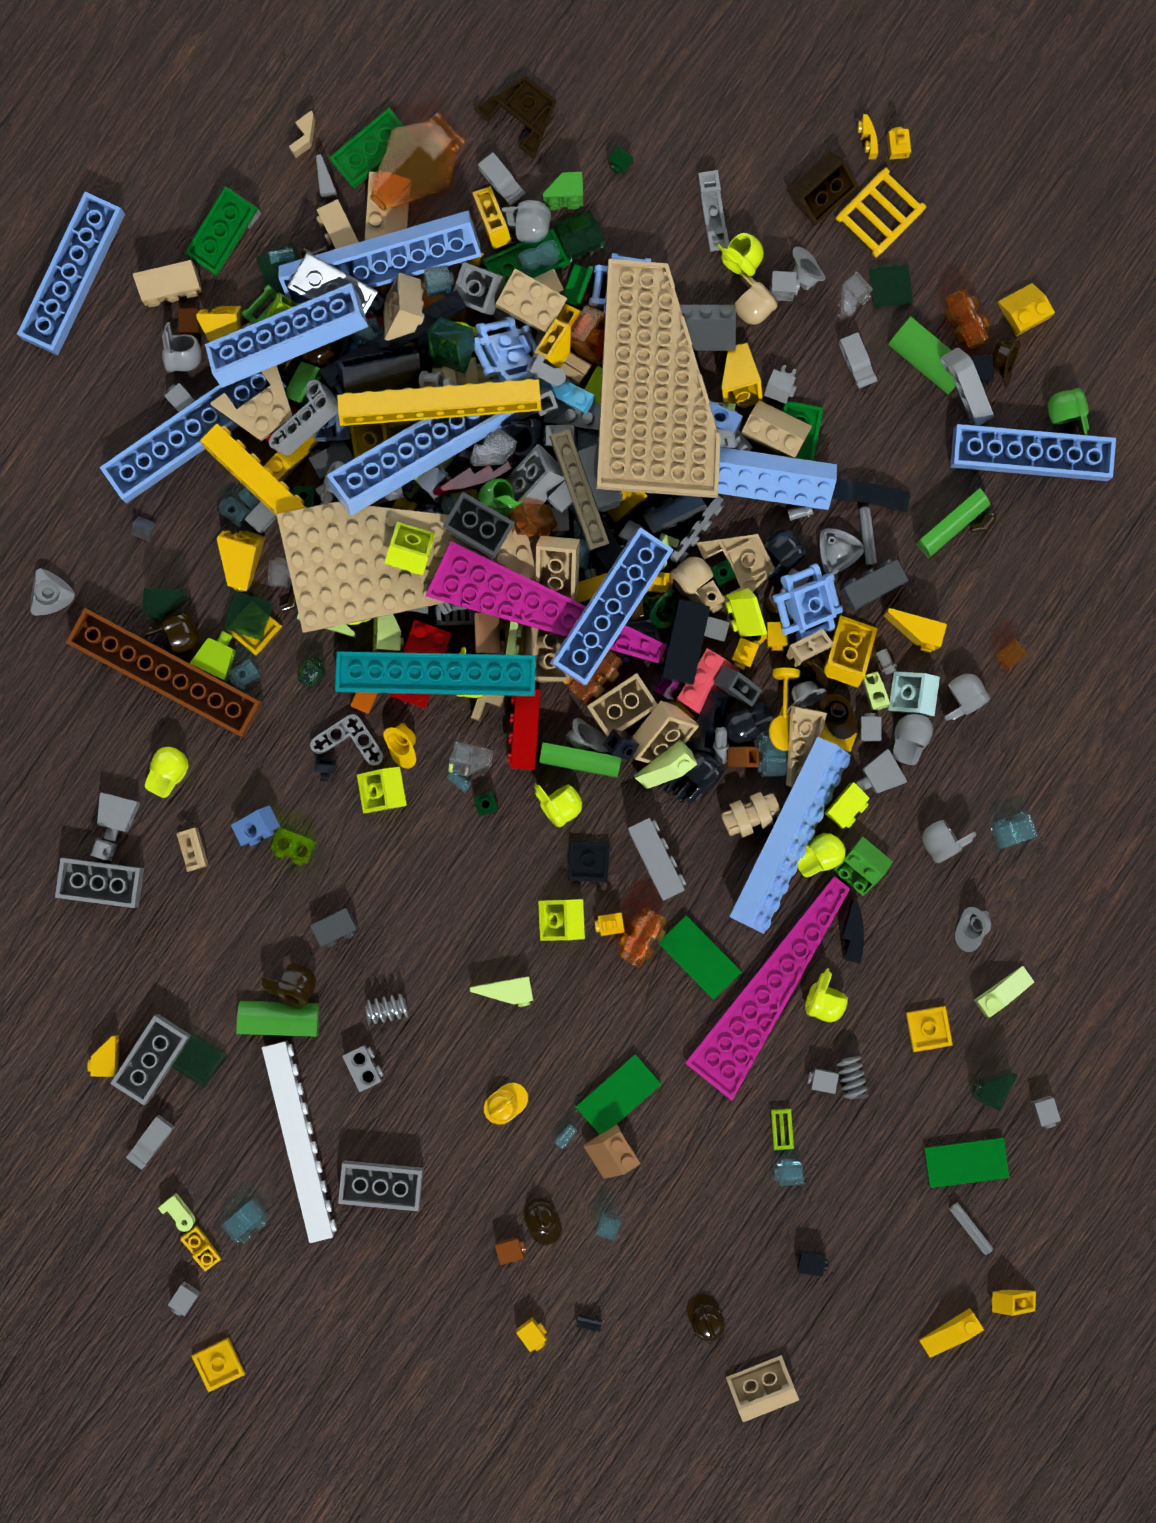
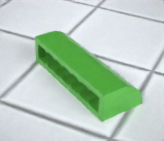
[888,317,956,395]
[916,488,990,559]
[539,743,621,778]
[236,1001,320,1037]

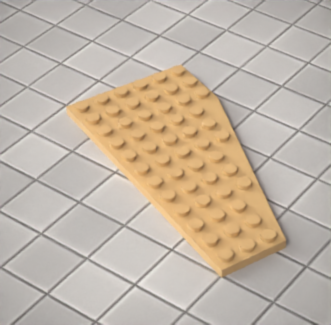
[596,259,720,498]
[276,502,536,633]

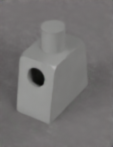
[541,425,579,450]
[856,749,907,794]
[97,793,141,841]

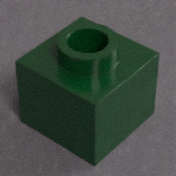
[608,146,634,176]
[294,486,316,508]
[711,560,736,588]
[473,792,499,817]

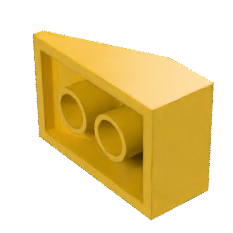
[883,608,947,652]
[823,615,877,688]

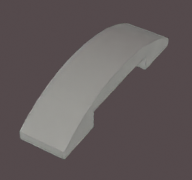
[698,170,729,252]

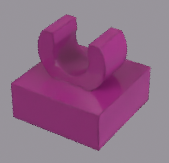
[654,680,682,701]

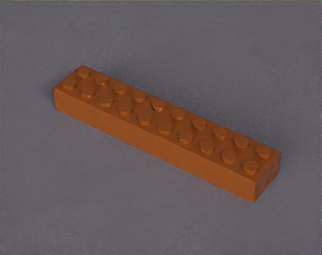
[66,608,263,738]

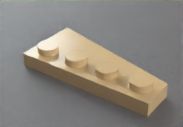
[786,706,827,787]

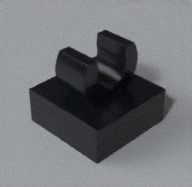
[367,292,386,315]
[314,758,337,781]

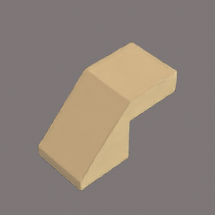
[289,111,316,158]
[471,695,505,721]

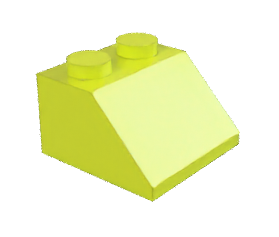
[384,521,436,576]
[725,588,767,637]
[357,767,407,814]
[824,782,870,829]
[538,899,585,941]

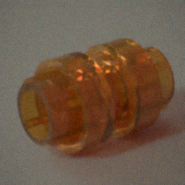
[944,289,991,349]
[569,650,623,704]
[618,907,667,968]

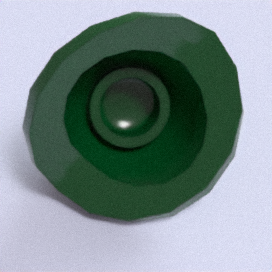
[643,589,677,629]

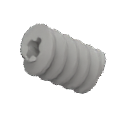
[365,994,408,1025]
[837,1056,869,1099]

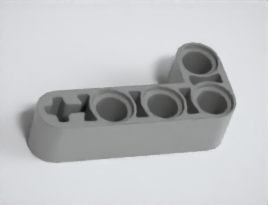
[940,347,994,426]
[269,379,338,456]

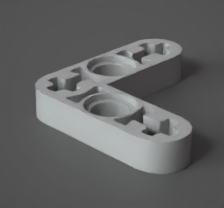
[310,714,384,766]

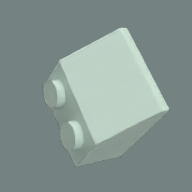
[888,672,940,716]

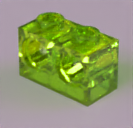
[270,827,318,866]

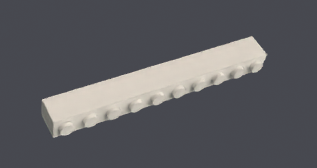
[262,1040,337,1243]

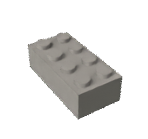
[628,818,686,901]
[55,858,144,908]
[110,1014,191,1105]
[338,1160,424,1211]

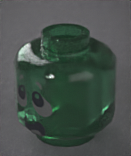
[297,657,326,687]

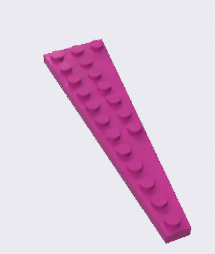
[425,541,667,663]
[685,876,850,1101]

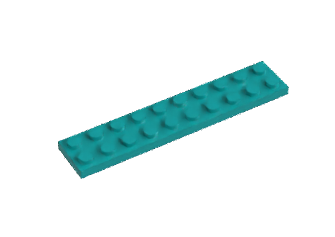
[335,652,536,696]

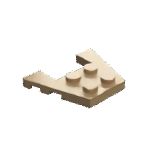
[210,365,293,441]
[696,534,775,602]

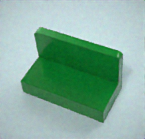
[563,264,593,309]

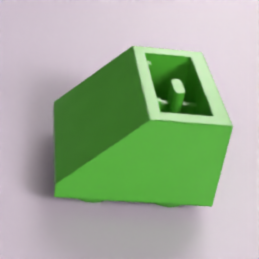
[543,172,583,210]
[285,361,325,408]
[833,837,893,896]

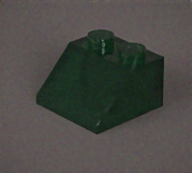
[553,210,605,262]
[427,317,475,374]
[142,588,190,620]
[971,1070,1017,1111]

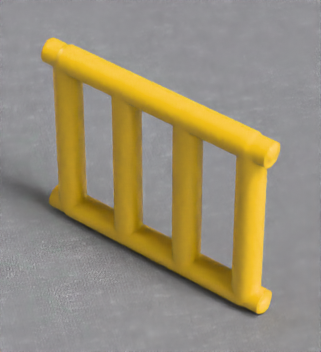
[835,167,927,258]

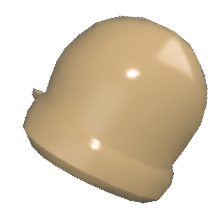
[735,272,778,325]
[669,556,714,605]

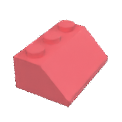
[676,648,740,715]

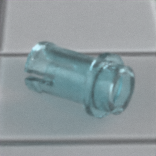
[269,246,295,264]
[446,769,472,793]
[554,1123,578,1150]

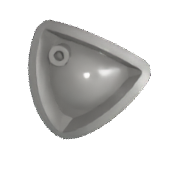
[820,528,864,574]
[30,568,75,616]

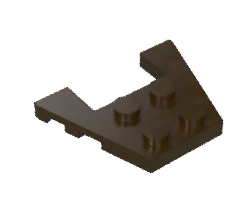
[474,76,556,159]

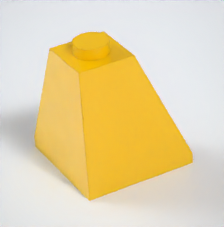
[196,306,242,342]
[722,343,763,408]
[217,531,265,592]

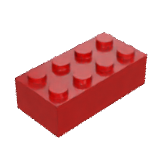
[387,620,453,709]
[507,689,541,771]

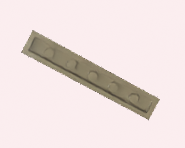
[549,429,609,551]

